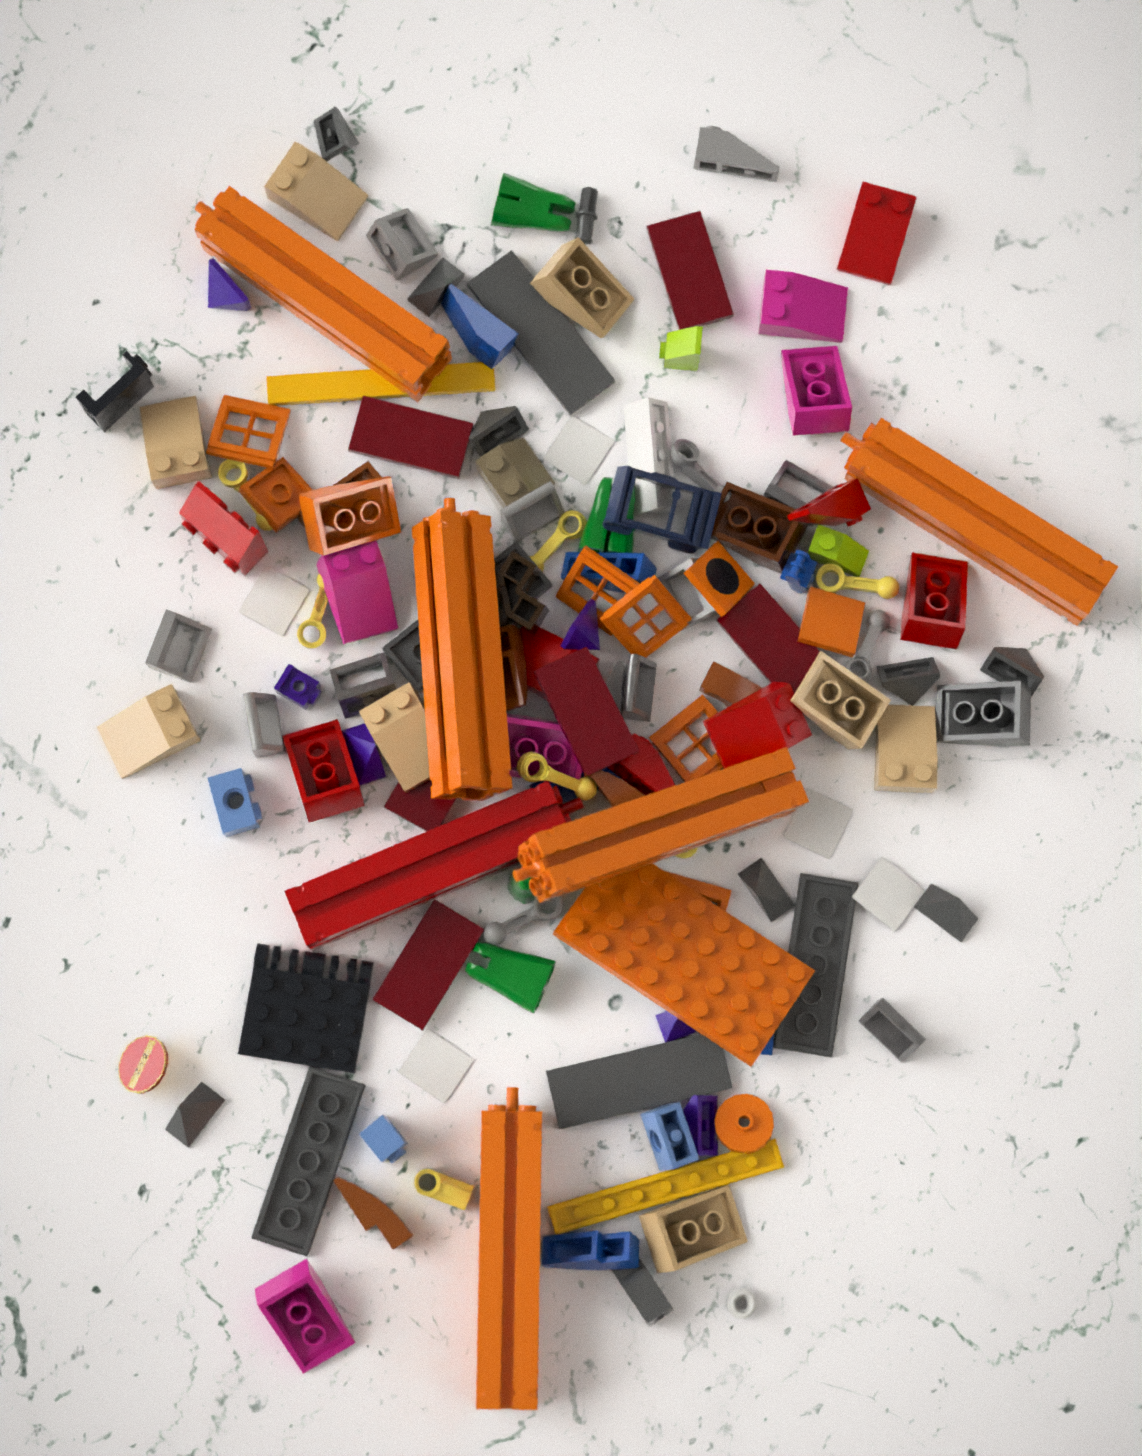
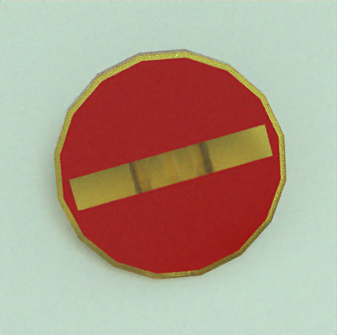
[118,1035,168,1094]

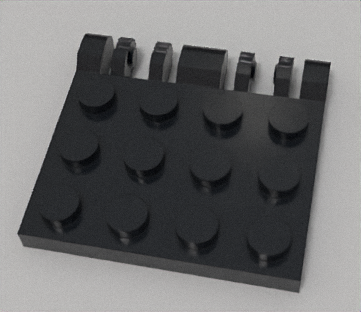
[238,943,374,1073]

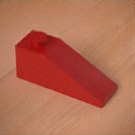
[787,478,871,527]
[607,733,675,796]

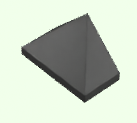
[313,106,359,161]
[407,257,465,317]
[469,406,529,457]
[980,647,1044,697]
[877,657,940,706]
[737,857,795,922]
[914,884,979,942]
[165,1082,225,1148]

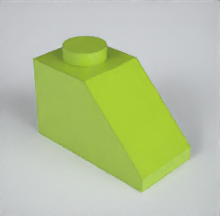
[659,326,703,371]
[807,524,869,577]

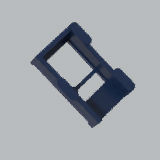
[602,466,722,554]

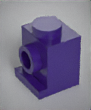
[274,664,322,710]

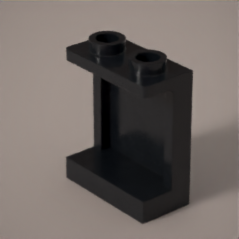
[75,351,154,433]

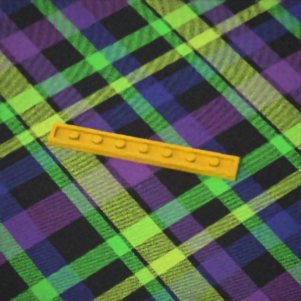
[266,362,496,406]
[547,1138,784,1235]

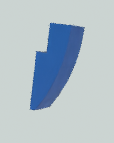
[541,1230,639,1270]

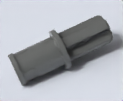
[574,186,598,244]

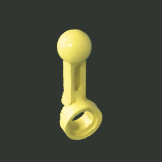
[218,459,273,531]
[529,510,587,572]
[816,563,899,599]
[297,573,328,649]
[517,752,597,800]

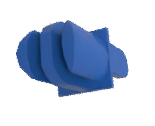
[780,550,818,593]

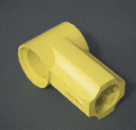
[414,1168,474,1211]

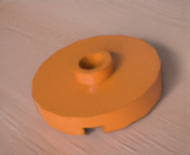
[714,1094,774,1154]

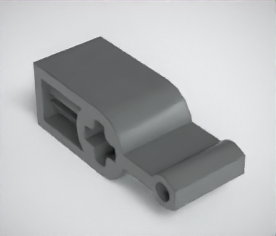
[612,1258,674,1327]

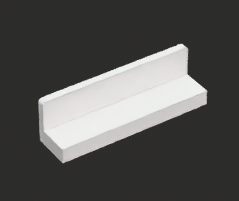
[624,397,677,516]

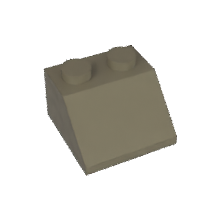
[475,437,555,508]

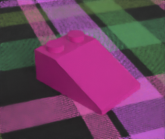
[758,269,848,343]
[781,346,852,436]
[316,540,398,645]
[507,713,582,783]
[255,1258,355,1374]

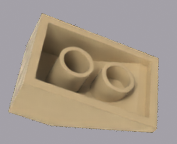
[264,141,369,242]
[530,237,634,338]
[140,395,212,489]
[790,651,891,750]
[359,682,430,793]
[97,684,201,779]
[874,705,938,793]
[639,1184,748,1273]

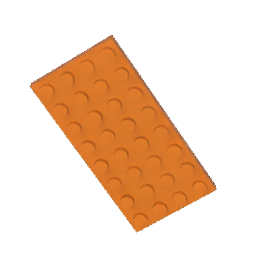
[553,863,815,1067]

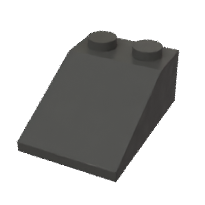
[936,681,1031,746]

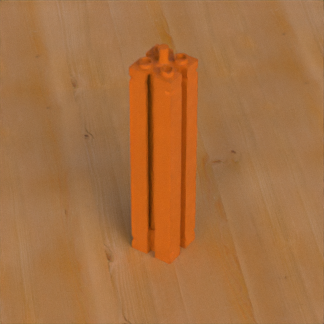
[194,186,452,403]
[840,418,1119,626]
[411,498,513,801]
[513,747,809,903]
[476,1087,542,1410]

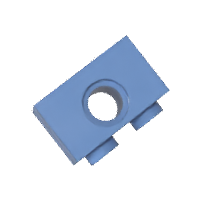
[207,768,263,837]
[640,1102,699,1171]
[359,1115,408,1163]

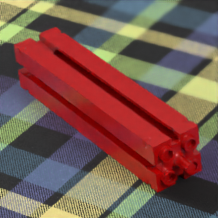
[284,781,584,951]

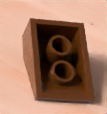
[711,482,808,574]

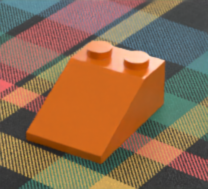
[298,476,401,556]

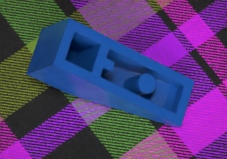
[441,284,518,369]
[560,552,657,594]

